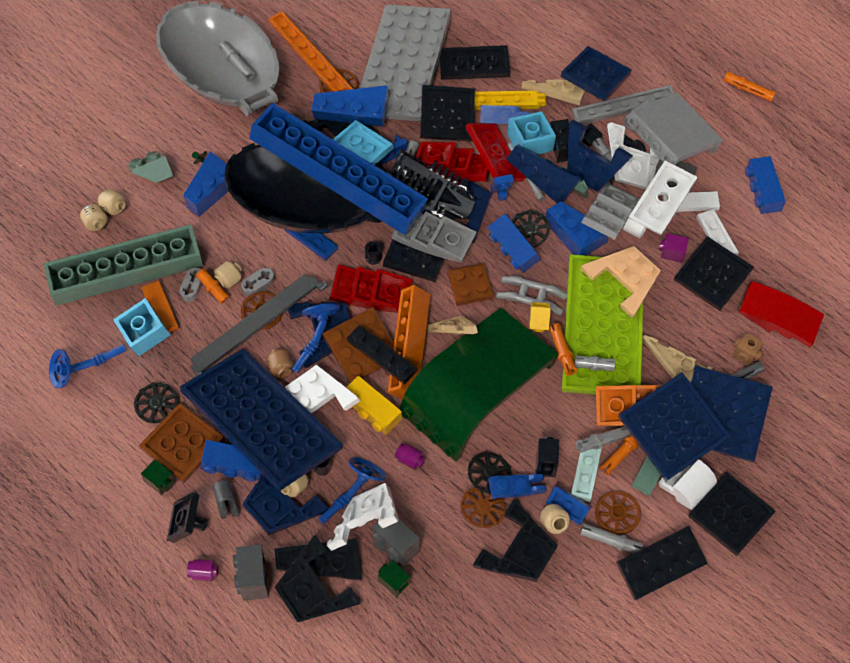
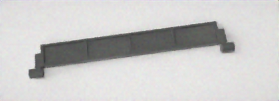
[190,274,328,378]

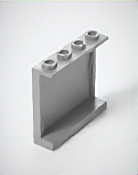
[626,92,723,166]

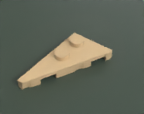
[521,79,586,106]
[427,315,478,335]
[642,335,713,383]

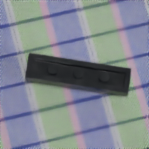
[346,325,417,385]

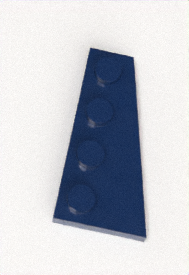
[506,144,583,203]

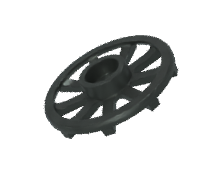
[511,209,550,248]
[134,382,178,423]
[468,452,512,494]

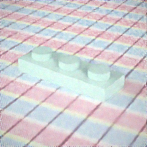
[571,446,602,502]

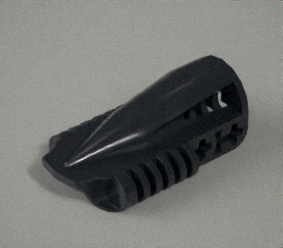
[388,149,476,220]

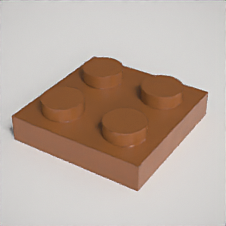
[447,263,493,306]

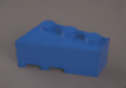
[183,151,229,217]
[546,201,609,256]

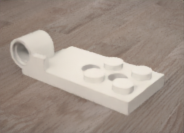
[623,161,697,239]

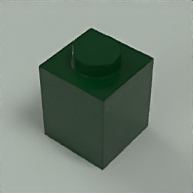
[141,459,175,495]
[378,560,411,598]

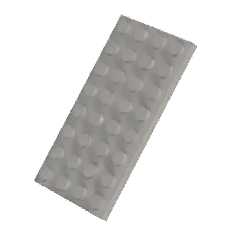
[360,5,452,122]

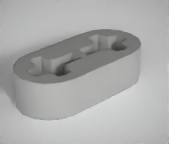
[180,267,203,302]
[241,268,274,296]

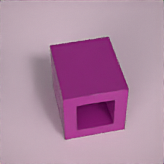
[659,233,689,263]

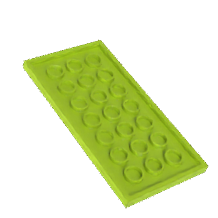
[561,254,643,395]

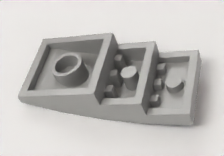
[581,182,640,240]
[391,211,477,262]

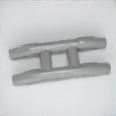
[496,276,567,316]

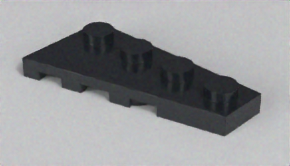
[274,539,361,581]

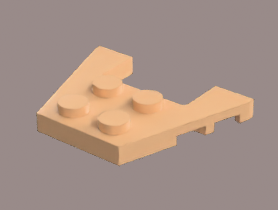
[581,246,661,318]

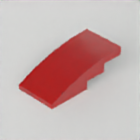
[416,142,489,182]
[329,264,413,313]
[738,281,824,347]

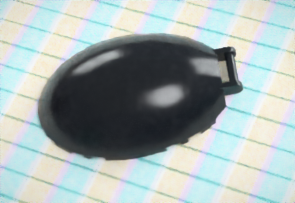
[224,143,382,234]

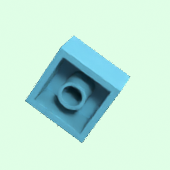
[507,111,556,154]
[113,298,171,356]

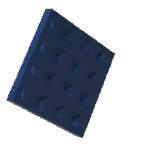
[691,366,773,463]
[618,372,731,482]

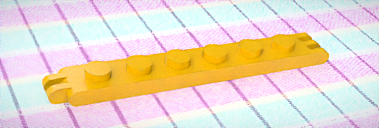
[474,91,547,110]

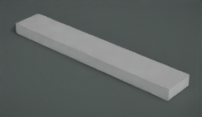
[572,85,674,125]

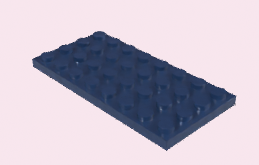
[180,349,343,491]

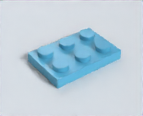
[333,120,394,165]

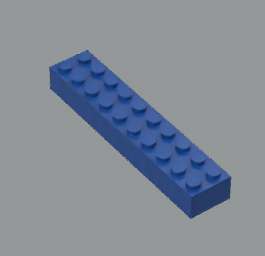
[249,103,428,235]

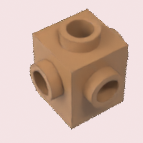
[733,333,764,366]

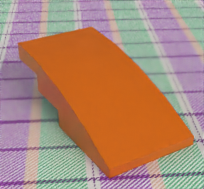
[596,385,662,426]

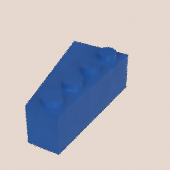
[311,85,389,127]

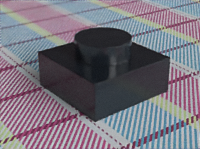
[582,123,603,147]

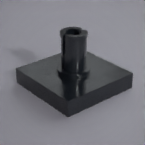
[166,492,208,543]

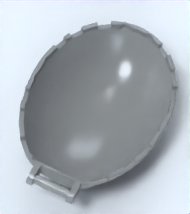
[156,1,279,116]

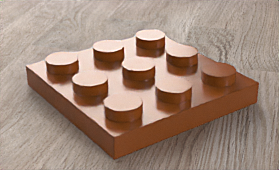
[322,307,394,383]
[139,403,224,483]

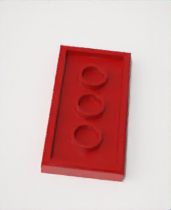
[465,123,526,182]

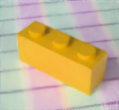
[346,376,402,435]

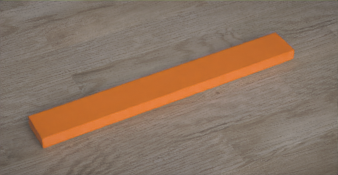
[268,11,353,92]

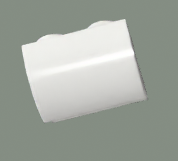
[658,459,717,510]

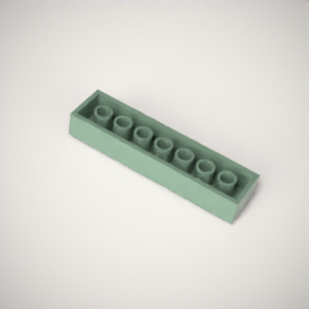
[43,224,203,306]

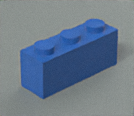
[745,156,786,214]
[488,214,541,273]
[200,440,261,482]

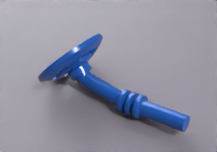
[291,303,340,373]
[49,345,126,388]
[318,457,386,524]

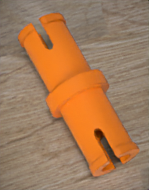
[195,268,229,304]

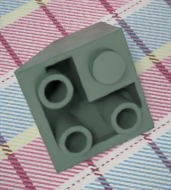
[126,151,173,183]

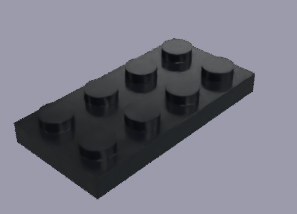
[439,45,510,80]
[616,526,708,600]

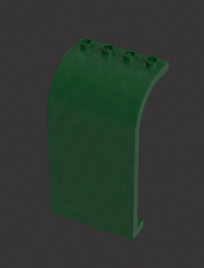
[399,307,558,462]

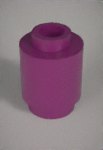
[394,443,426,470]
[187,559,219,581]

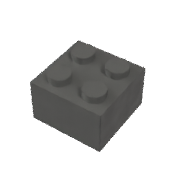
[372,518,420,568]
[233,544,268,601]

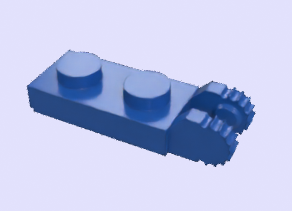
[488,474,547,498]

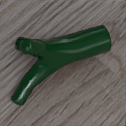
[192,151,207,164]

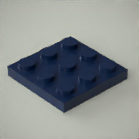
[560,46,632,101]

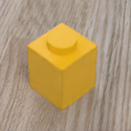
[529,302,551,332]

